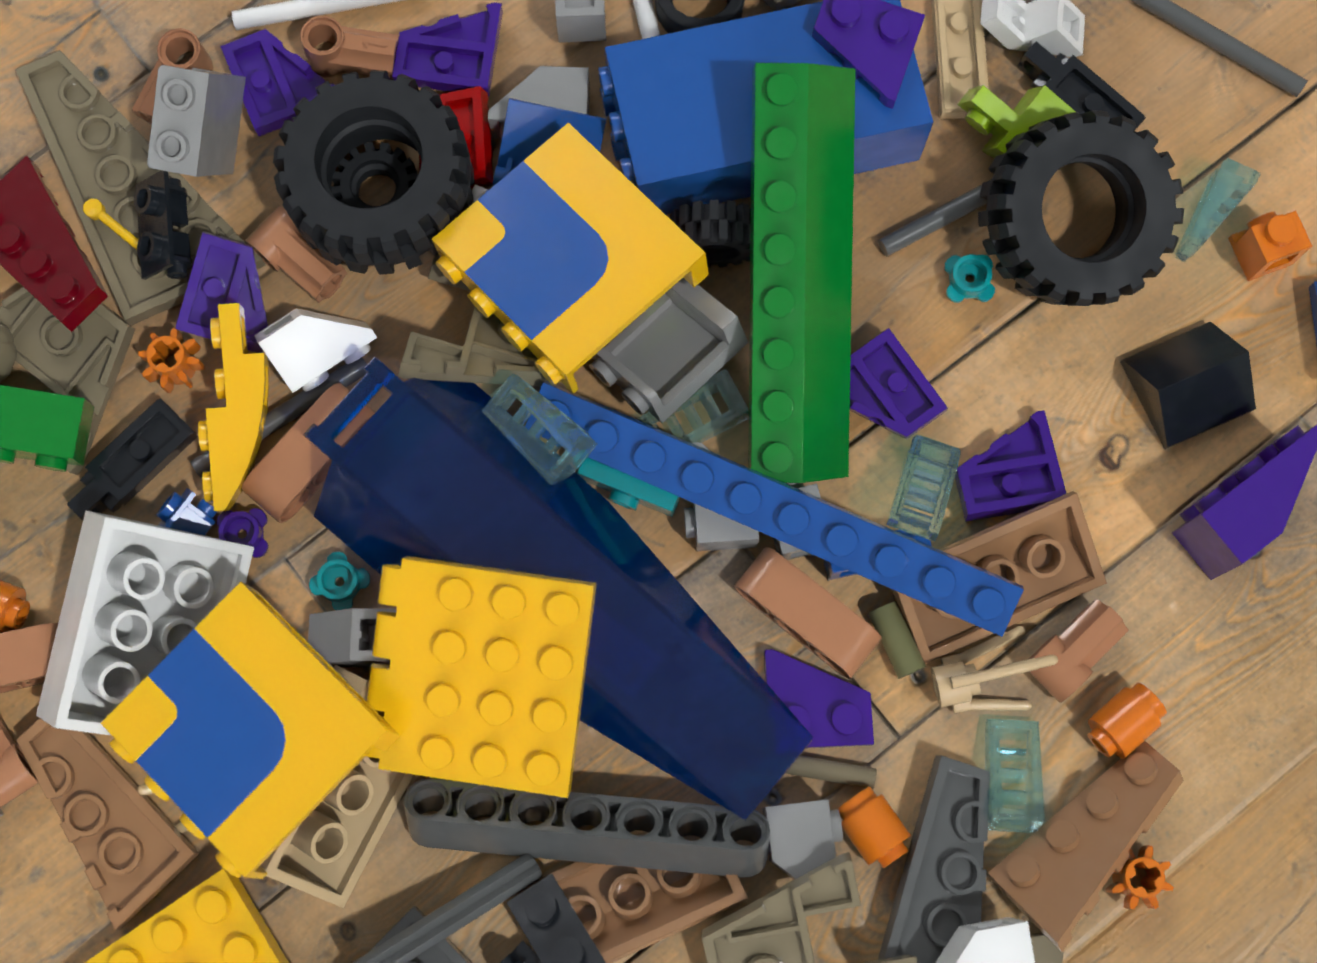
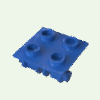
[493,98,607,186]

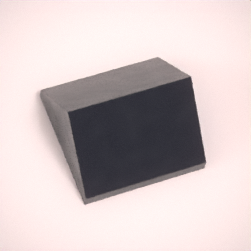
[1120,321,1256,449]

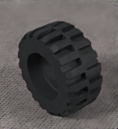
[273,70,475,275]
[978,110,1184,306]

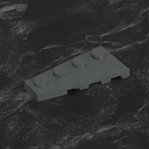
[878,755,990,963]

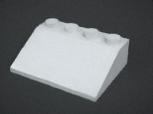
[36,510,254,736]

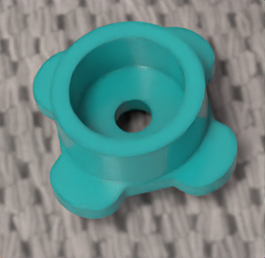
[944,254,995,303]
[309,552,371,610]

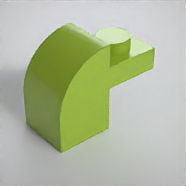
[957,85,1076,158]

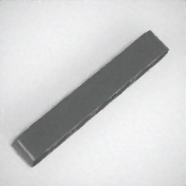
[404,779,770,878]

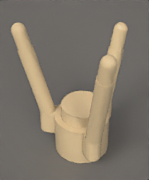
[931,626,1058,714]

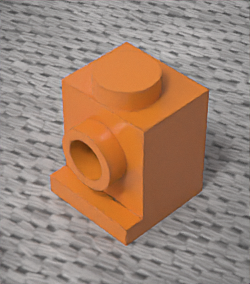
[1228,211,1313,281]

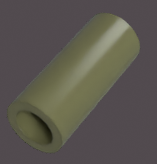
[868,601,926,679]

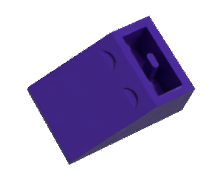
[1172,424,1317,580]

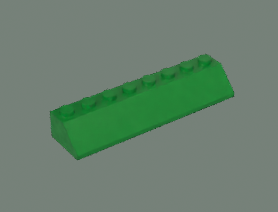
[748,63,856,483]

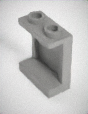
[147,65,246,177]
[590,278,748,423]

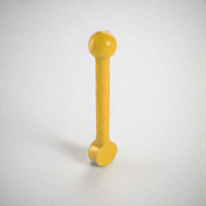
[83,198,139,250]

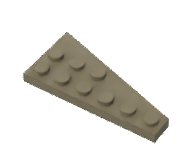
[15,50,266,326]

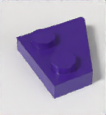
[812,0,925,109]
[392,2,503,96]
[220,29,335,137]
[175,231,268,353]
[850,328,948,439]
[954,410,1067,522]
[764,649,874,750]

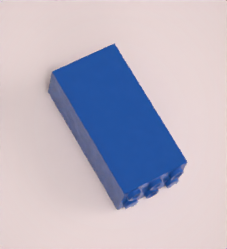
[598,0,934,215]

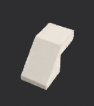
[980,0,1085,57]

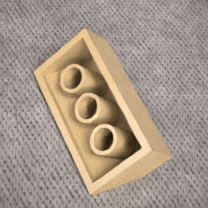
[261,665,414,908]

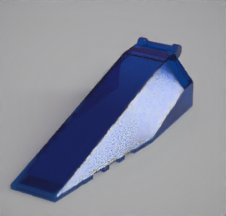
[303,357,814,821]

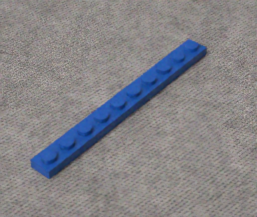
[524,381,1024,637]

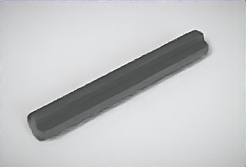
[352,854,542,963]

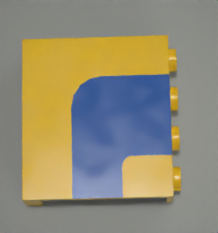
[432,123,709,394]
[101,581,400,879]

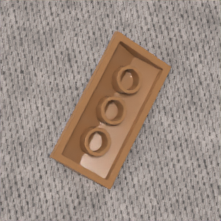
[892,491,1107,664]
[515,831,748,963]

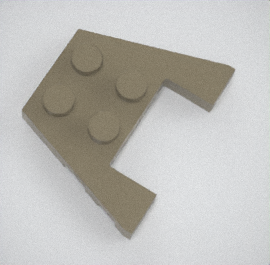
[398,254,549,387]
[0,287,135,475]
[702,852,861,963]

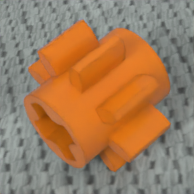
[138,328,205,393]
[1105,845,1174,910]

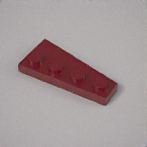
[0,155,108,332]

